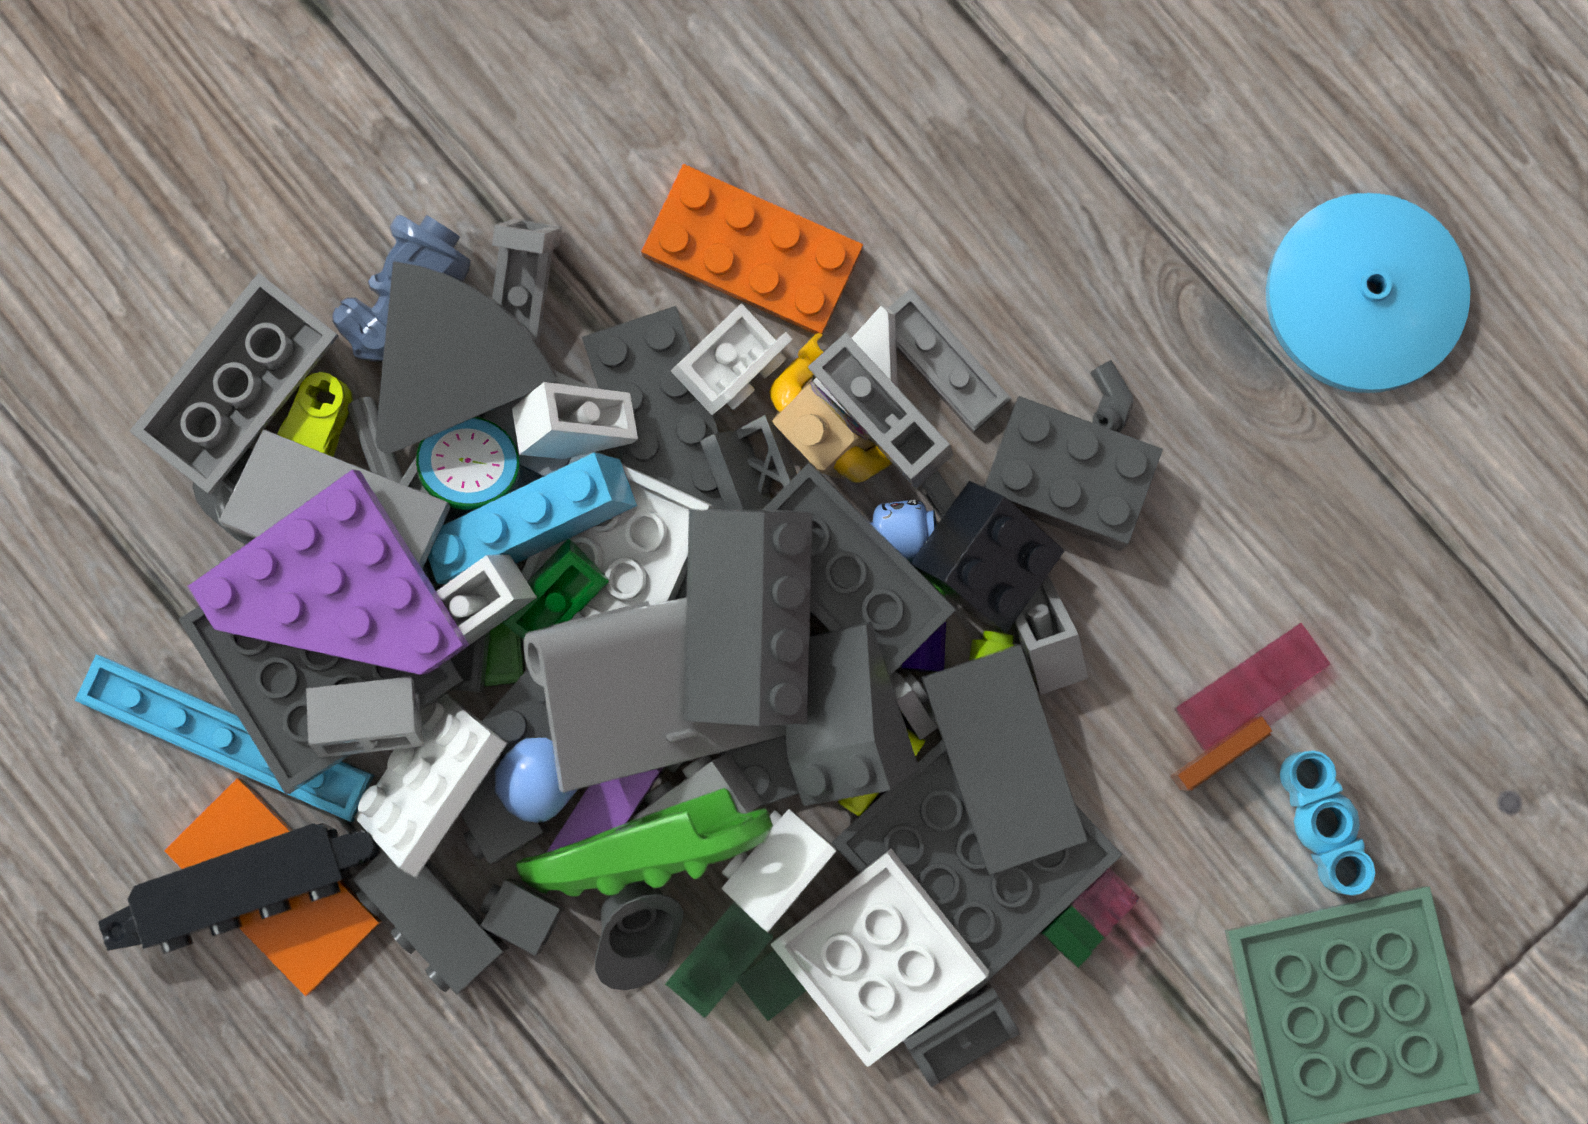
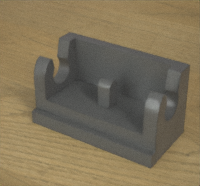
[903,983,1020,1087]

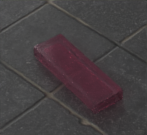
[1174,623,1331,750]

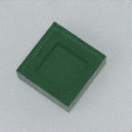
[736,950,807,1021]

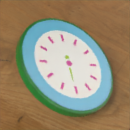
[416,417,519,510]

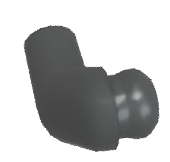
[1090,360,1134,432]

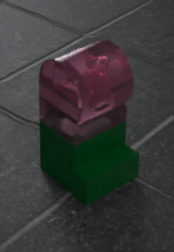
[1040,867,1139,968]

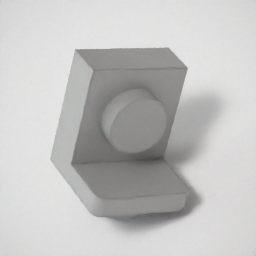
[889,670,938,740]

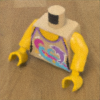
[769,333,892,483]

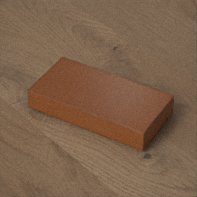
[1171,716,1272,791]

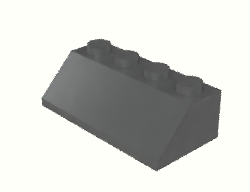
[684,509,812,726]

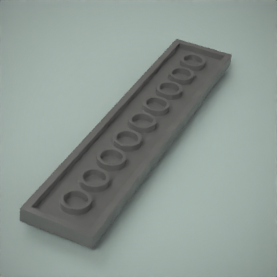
[582,306,799,807]

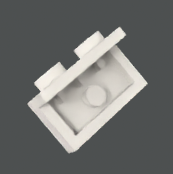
[671,303,793,415]

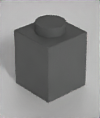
[480,879,565,956]

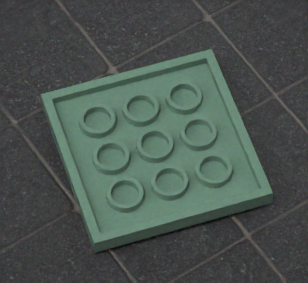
[1225,886,1481,1124]

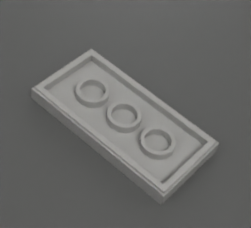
[219,429,451,568]

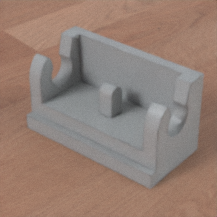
[306,677,424,758]

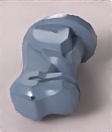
[332,215,471,362]

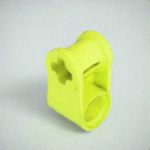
[277,372,353,457]

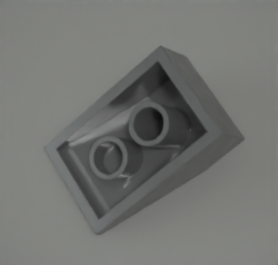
[786,622,919,806]

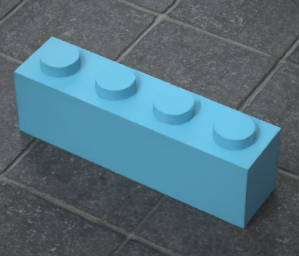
[428,452,637,585]

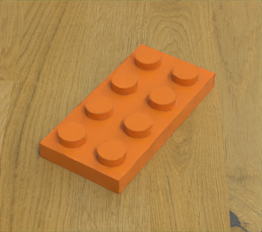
[641,164,863,335]

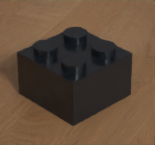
[911,481,1065,634]

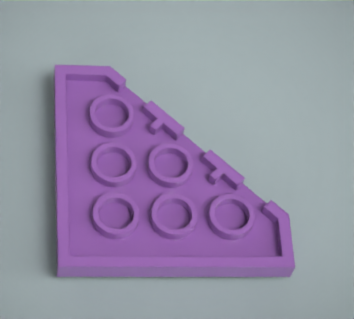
[188,469,469,675]

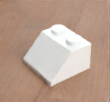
[721,809,836,932]

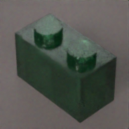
[665,901,774,1018]

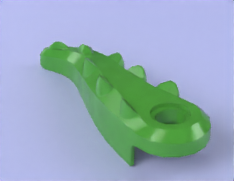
[516,788,773,897]

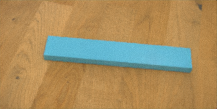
[75,654,374,822]

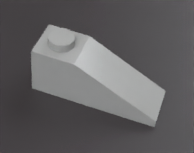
[808,333,953,489]

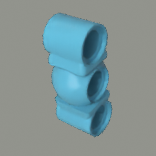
[1279,750,1375,895]

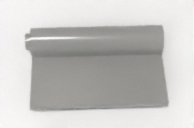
[524,597,786,793]

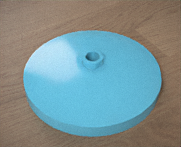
[1266,193,1470,393]

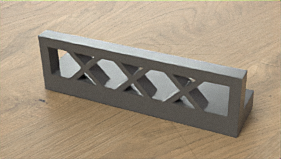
[700,413,815,618]

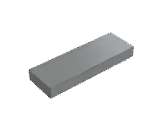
[888,288,1011,433]

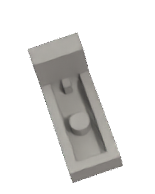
[492,218,562,345]

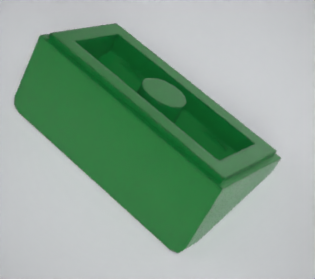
[502,539,609,640]

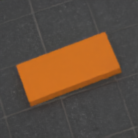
[164,778,382,996]

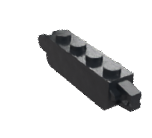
[98,823,382,954]

